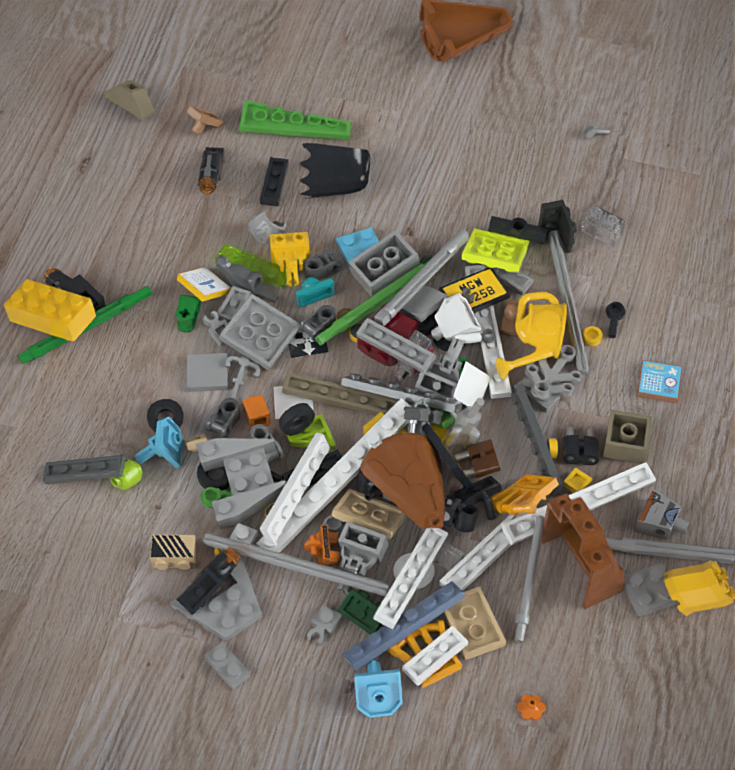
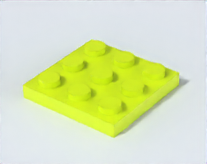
[462,228,530,272]

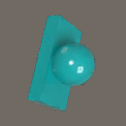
[296,277,335,308]

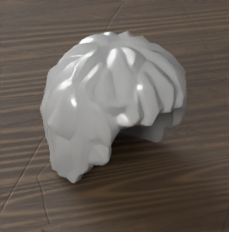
[248,211,286,244]

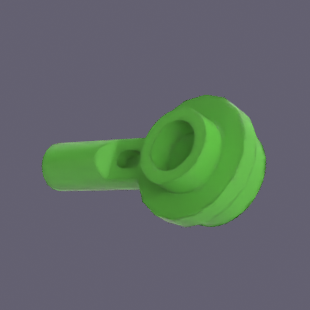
[201,487,233,508]

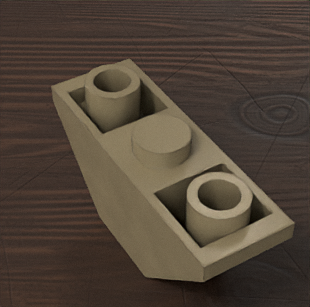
[103,80,155,120]

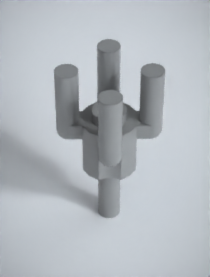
[444,398,484,450]

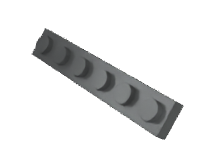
[341,373,463,413]
[511,383,563,497]

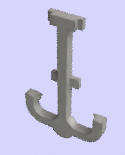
[224,356,260,399]

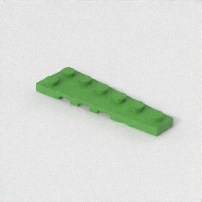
[239,100,351,140]

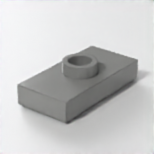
[493,267,534,295]

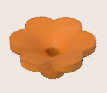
[517,695,546,721]

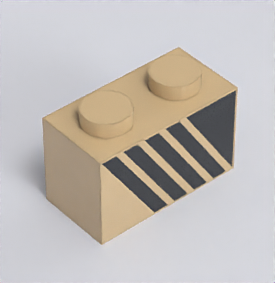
[150,535,197,570]

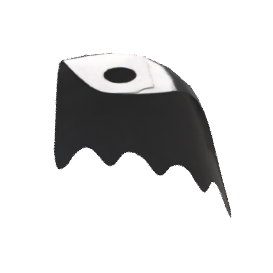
[300,143,371,199]

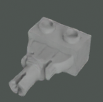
[415,337,465,401]
[337,521,389,595]

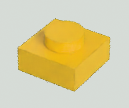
[563,467,593,493]

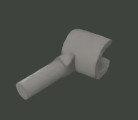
[583,124,610,139]

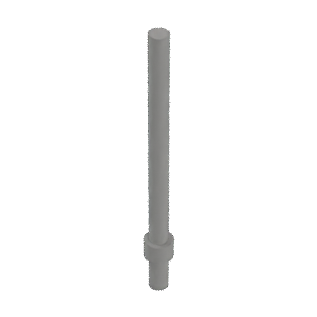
[514,516,545,643]

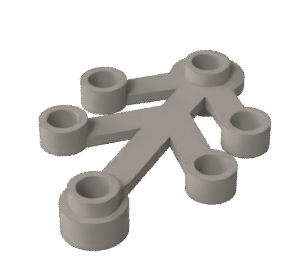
[525,345,582,400]

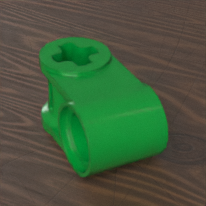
[176,294,201,332]

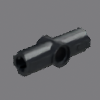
[488,216,548,245]

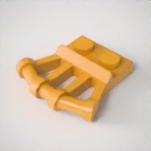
[491,474,559,516]
[388,620,462,689]

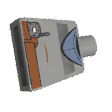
[634,489,690,539]

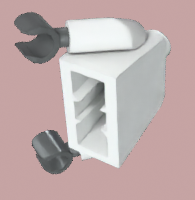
[431,288,494,344]

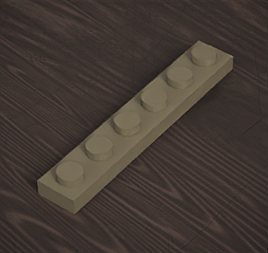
[282,373,406,416]

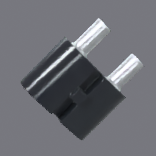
[562,427,599,465]

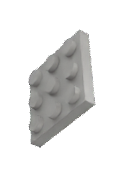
[219,294,300,371]

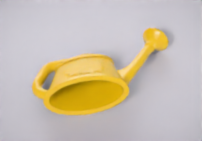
[495,292,567,379]

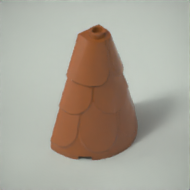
[419,0,514,62]
[360,433,445,529]

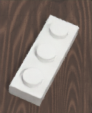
[402,626,468,686]

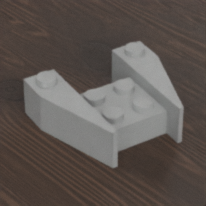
[196,438,286,529]

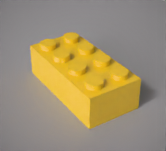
[4,279,96,342]

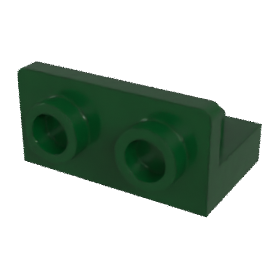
[337,589,382,634]

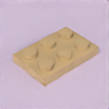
[332,489,406,539]
[443,586,506,660]

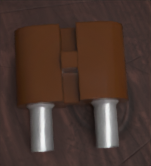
[455,439,501,478]

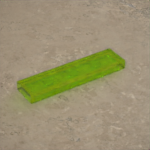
[215,244,287,289]

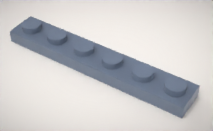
[343,581,465,671]

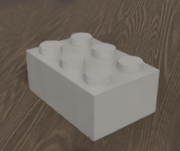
[348,230,420,297]

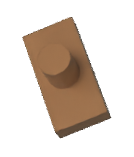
[187,106,223,134]

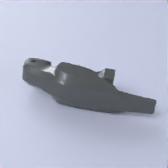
[215,255,279,303]

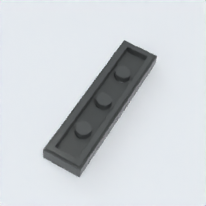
[43,455,126,484]

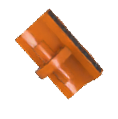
[304,525,340,566]

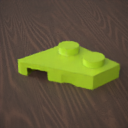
[285,414,336,450]

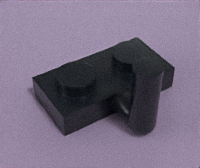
[454,476,502,520]

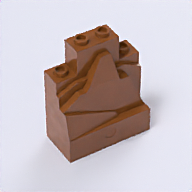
[541,493,625,609]

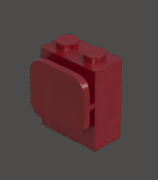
[357,305,418,366]

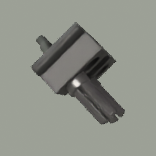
[404,398,443,438]

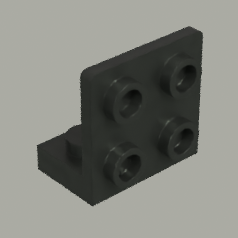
[538,200,577,253]

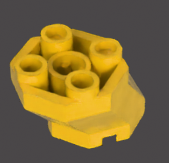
[664,560,735,616]

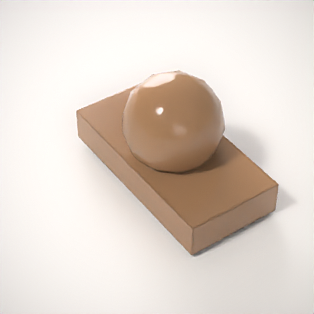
[500,299,526,337]

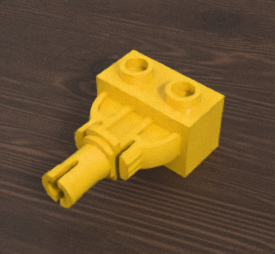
[269,232,310,287]

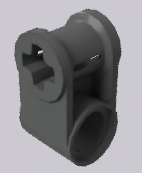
[304,249,342,280]
[299,305,336,342]
[206,398,240,438]

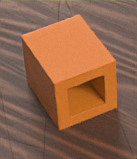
[242,394,271,429]

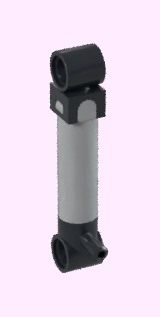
[356,470,479,533]

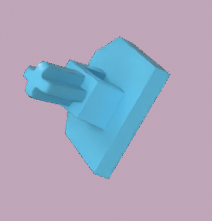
[135,416,183,468]
[354,660,402,718]

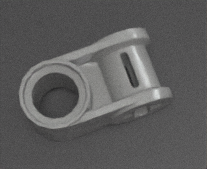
[250,424,284,462]

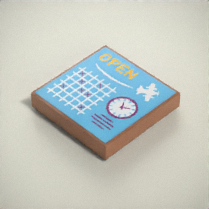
[637,360,683,403]

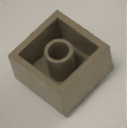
[603,410,652,464]

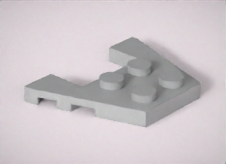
[170,556,262,642]

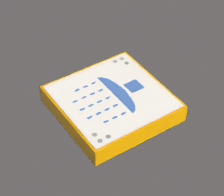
[176,267,232,302]

